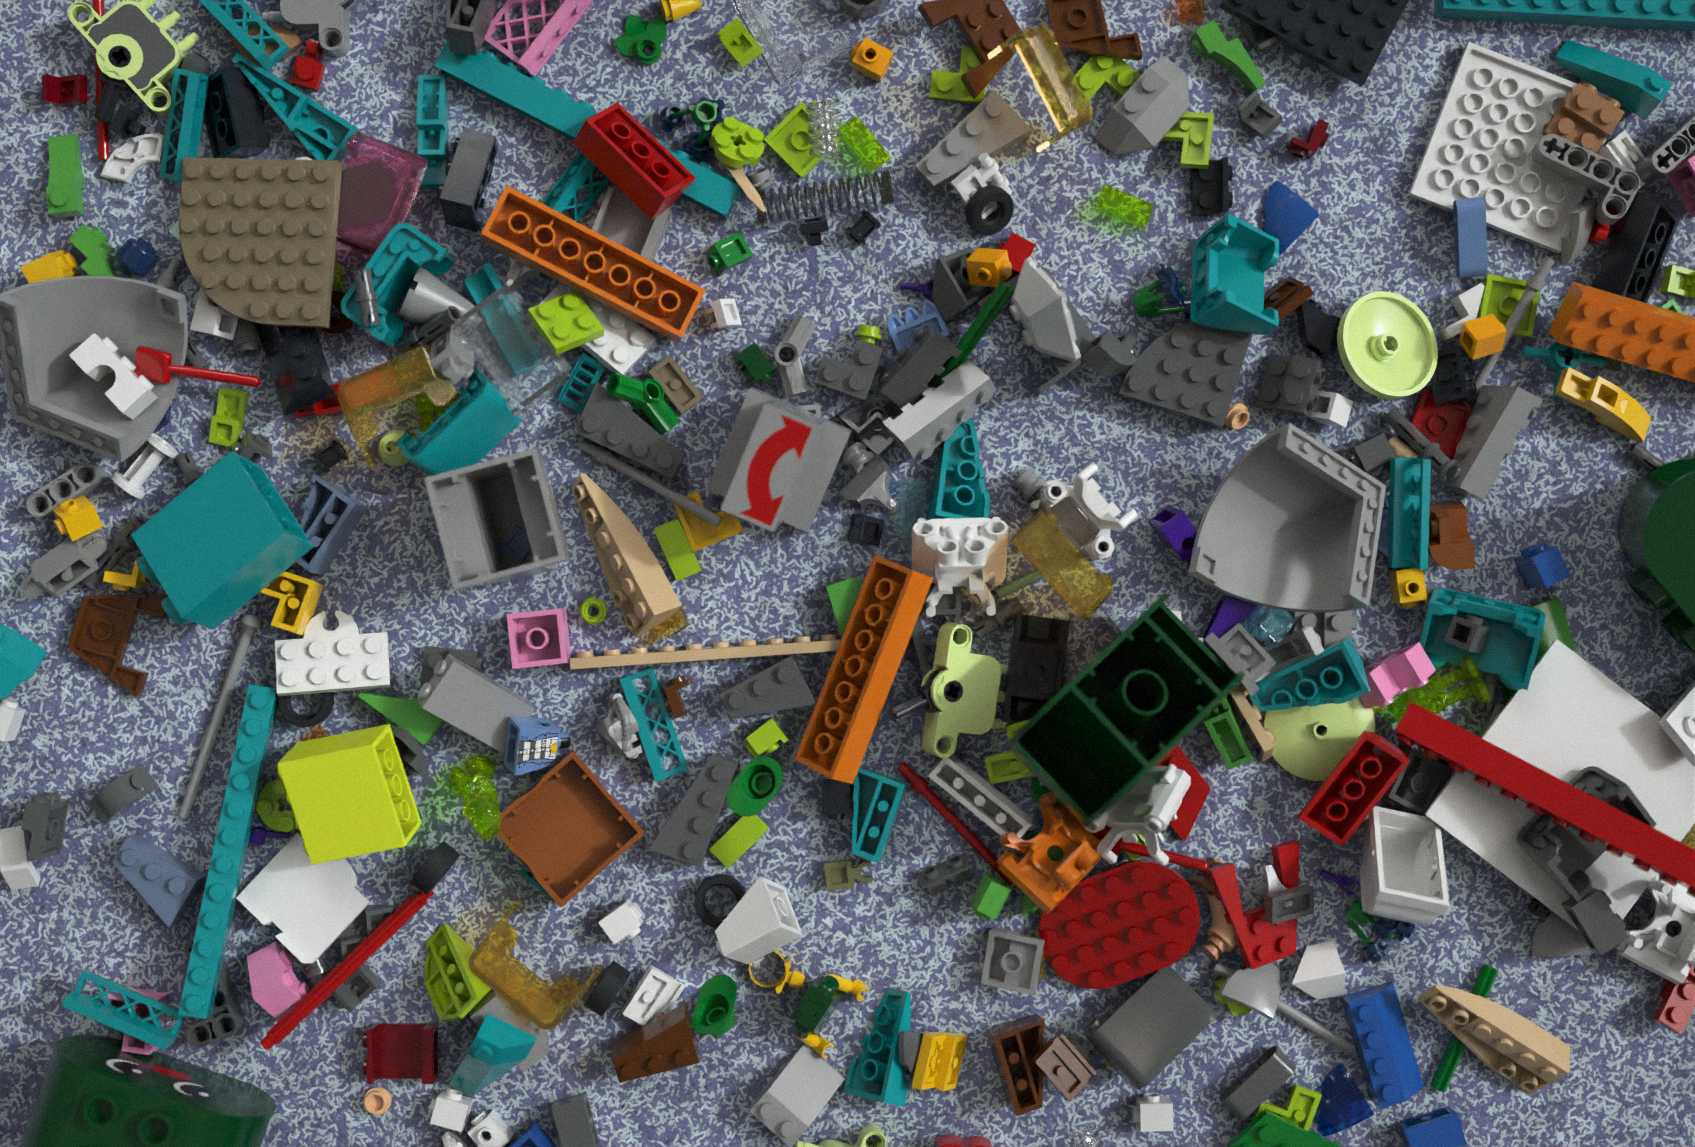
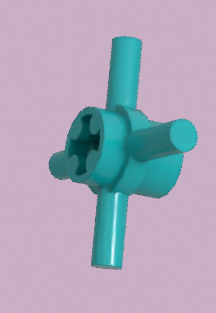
[1521,342,1606,398]

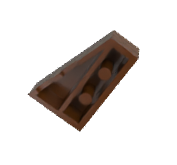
[612,1000,699,1083]
[986,1014,1045,1116]

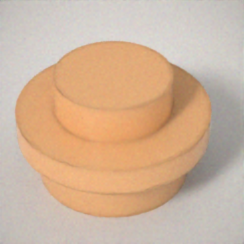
[1224,403,1250,429]
[364,1087,392,1115]

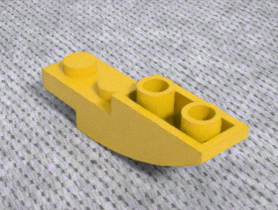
[1555,367,1651,443]

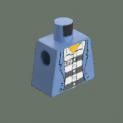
[504,716,571,776]

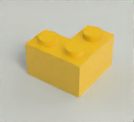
[20,249,79,284]
[260,571,324,636]

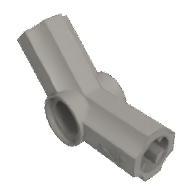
[774,314,817,398]

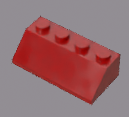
[572,102,696,220]
[1297,730,1410,847]

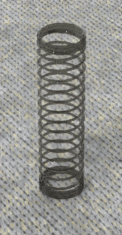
[756,169,894,225]

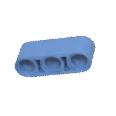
[1453,197,1488,279]

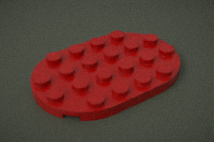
[1038,860,1200,989]

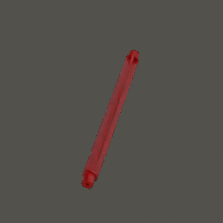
[260,890,434,1051]

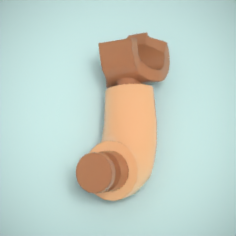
[1191,857,1236,961]

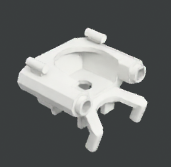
[1029,462,1138,566]
[912,517,1008,617]
[1084,764,1191,866]
[1614,873,1695,985]

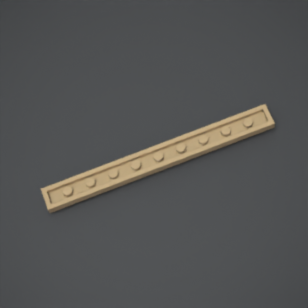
[570,634,841,669]

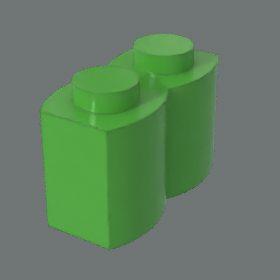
[970,872,1011,922]

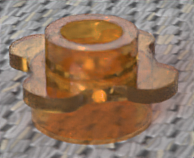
[1177,0,1205,24]

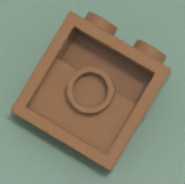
[1542,83,1625,153]

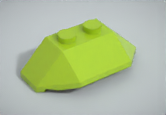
[424,923,492,1022]

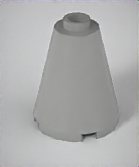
[399,267,479,331]

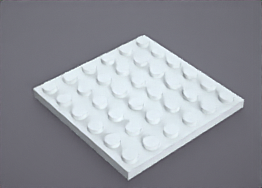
[1408,42,1609,254]

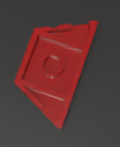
[1156,745,1211,841]

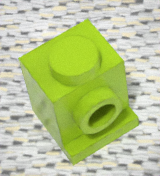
[745,717,789,758]

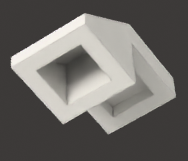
[1438,283,1485,341]
[0,826,40,891]

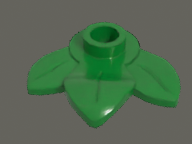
[615,14,667,64]

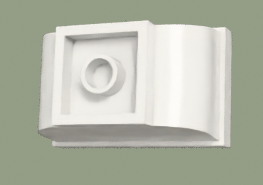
[1359,806,1450,926]

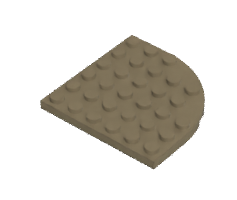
[179,157,342,328]

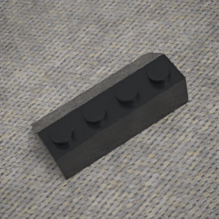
[1591,194,1680,303]
[257,324,337,416]

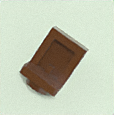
[663,675,693,719]

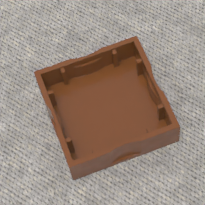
[488,751,645,908]

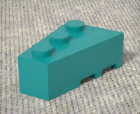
[852,766,909,863]

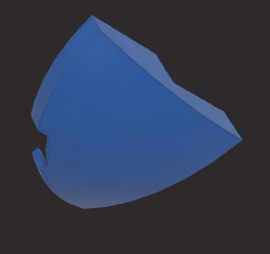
[1262,181,1320,255]

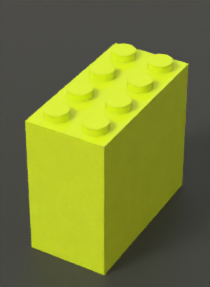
[277,724,422,864]

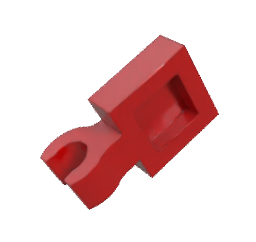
[289,38,326,92]

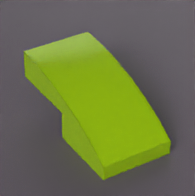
[1660,265,1695,300]
[209,386,249,447]
[654,518,702,581]
[709,815,769,869]

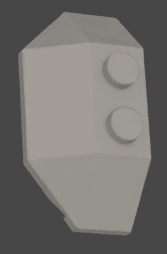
[1094,56,1190,155]

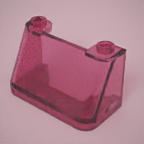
[336,131,428,257]

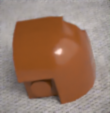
[1428,501,1475,570]

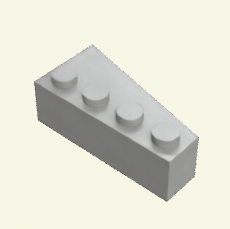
[914,90,1032,192]
[882,359,996,465]
[1443,385,1543,500]

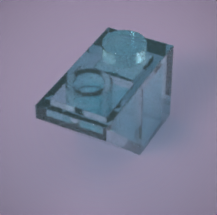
[1248,607,1296,644]

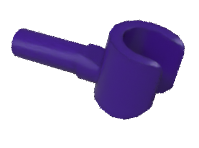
[900,280,934,297]
[249,827,290,845]
[1319,869,1360,895]

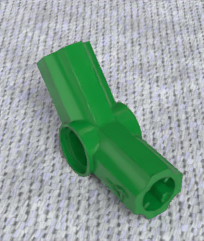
[606,372,680,435]

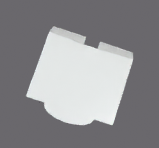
[236,832,370,964]

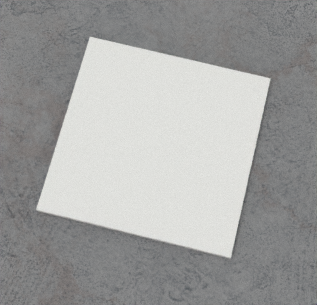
[1424,639,1695,929]

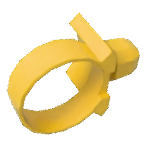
[748,950,805,994]

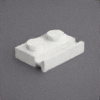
[1598,130,1645,190]
[621,965,685,1026]

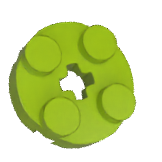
[709,117,764,168]
[256,778,297,832]

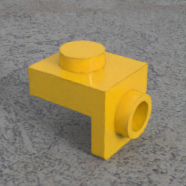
[103,560,149,591]

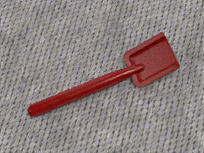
[135,346,261,387]
[1091,825,1209,871]

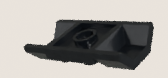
[1002,614,1070,723]

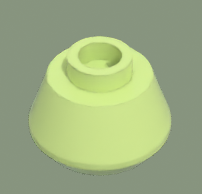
[378,430,411,467]

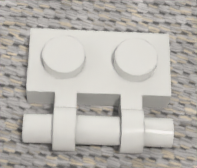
[951,152,1011,219]

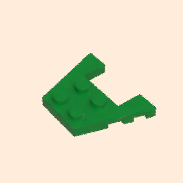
[1226,1109,1343,1147]

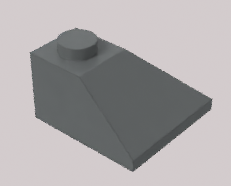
[932,246,996,321]

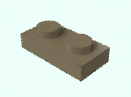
[648,355,704,415]

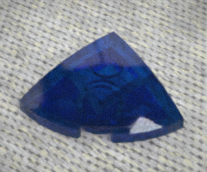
[1315,1062,1374,1137]

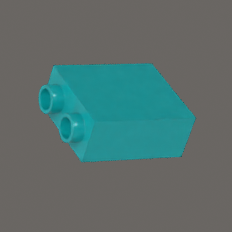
[131,451,314,630]

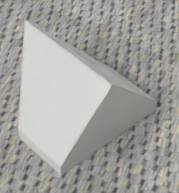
[1292,941,1346,1000]

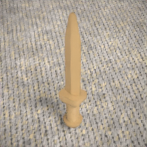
[709,146,766,212]

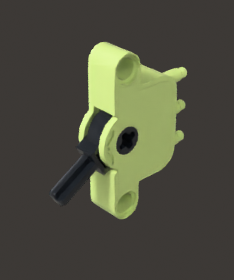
[889,622,1008,758]

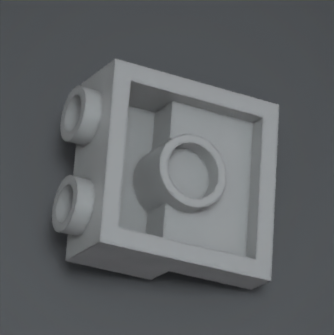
[1292,610,1357,650]
[978,927,1045,995]

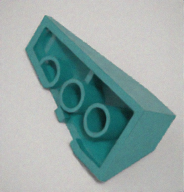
[1553,39,1673,120]
[1247,636,1370,712]
[843,988,911,1107]

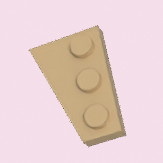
[1228,683,1276,763]

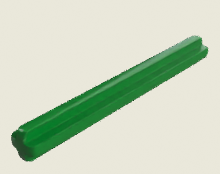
[928,281,1014,388]
[1431,964,1498,1092]

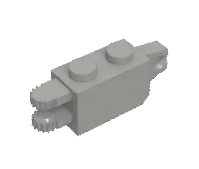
[429,326,475,385]
[20,529,108,600]

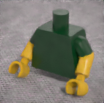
[791,974,870,1058]

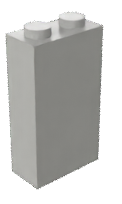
[417,654,535,754]

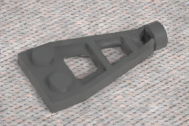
[912,587,961,678]

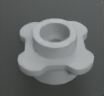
[748,167,775,190]

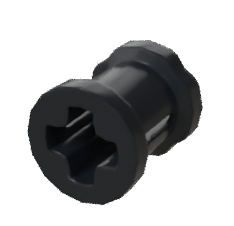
[845,210,881,246]
[312,439,350,474]

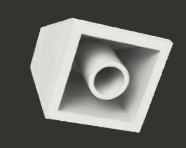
[715,877,803,964]

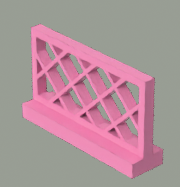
[484,0,594,76]

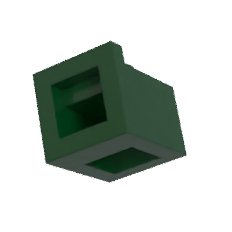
[733,342,775,387]

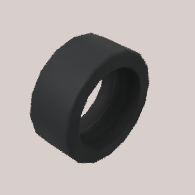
[278,692,334,727]
[410,841,460,895]
[694,874,746,928]
[584,961,631,1017]

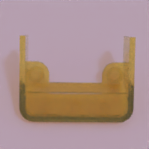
[987,23,1093,153]
[337,345,461,470]
[1008,510,1115,622]
[469,897,604,1030]

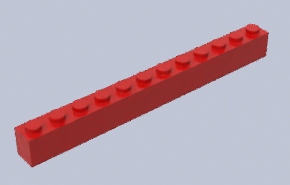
[1393,702,1695,898]

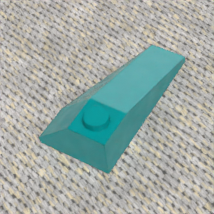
[927,420,991,520]
[0,624,47,700]
[448,1013,537,1097]

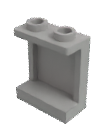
[588,186,672,262]

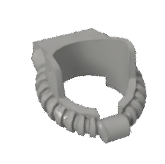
[596,692,642,760]

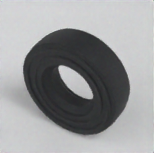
[966,185,1014,235]

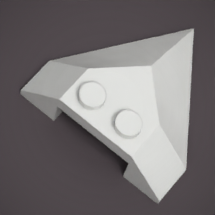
[1009,257,1081,362]

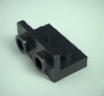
[1191,157,1233,216]
[1431,346,1477,407]

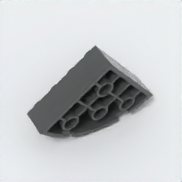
[1115,321,1252,428]

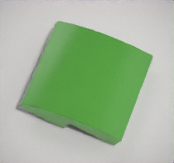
[1527,597,1576,663]

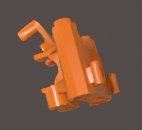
[997,792,1102,914]

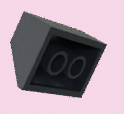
[204,67,270,159]

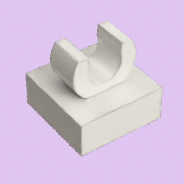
[706,299,742,328]

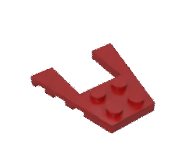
[1206,840,1300,969]

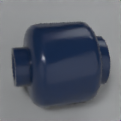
[115,237,158,278]

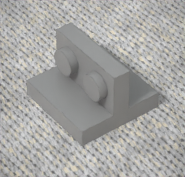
[1204,623,1276,696]

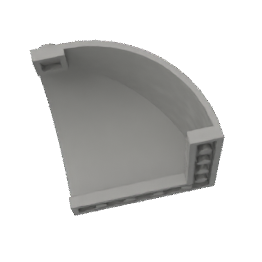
[0,276,188,462]
[1188,423,1386,613]

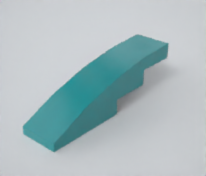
[416,74,448,189]

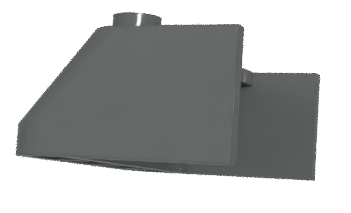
[975,266,1096,397]

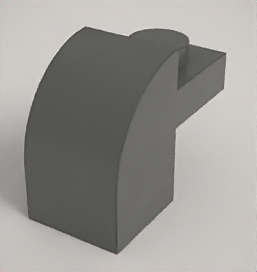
[1081,329,1138,378]
[89,764,159,825]

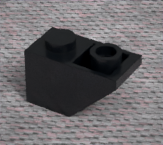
[1296,299,1341,360]

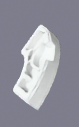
[101,134,165,183]

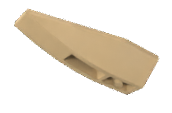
[571,473,682,638]
[1418,984,1571,1094]

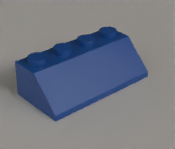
[1341,982,1424,1109]

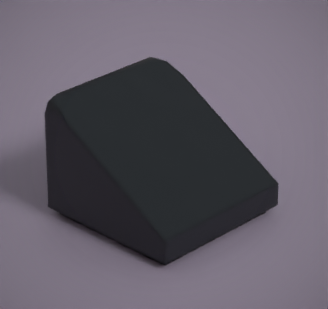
[847,513,885,546]

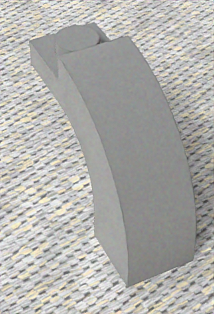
[1255,626,1324,683]

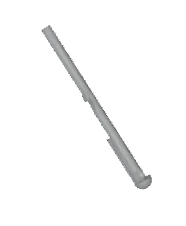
[177,614,261,819]

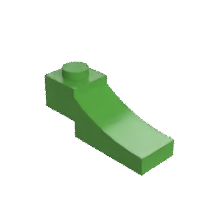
[1191,20,1266,94]
[45,134,85,218]
[68,224,118,277]
[1204,695,1254,770]

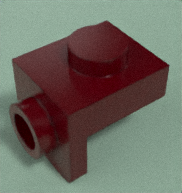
[42,74,88,107]
[1285,119,1329,159]

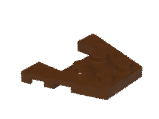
[918,0,1027,99]
[1045,0,1143,61]
[67,594,168,697]

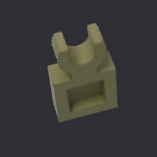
[824,859,873,891]

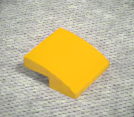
[911,1032,968,1091]

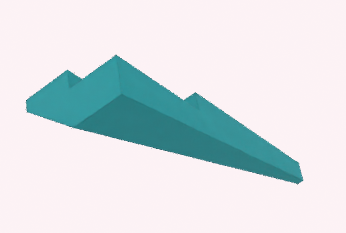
[232,53,362,162]

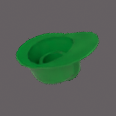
[726,756,783,817]
[691,974,737,1039]

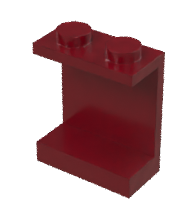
[363,1023,438,1084]

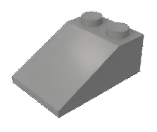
[749,1043,845,1147]

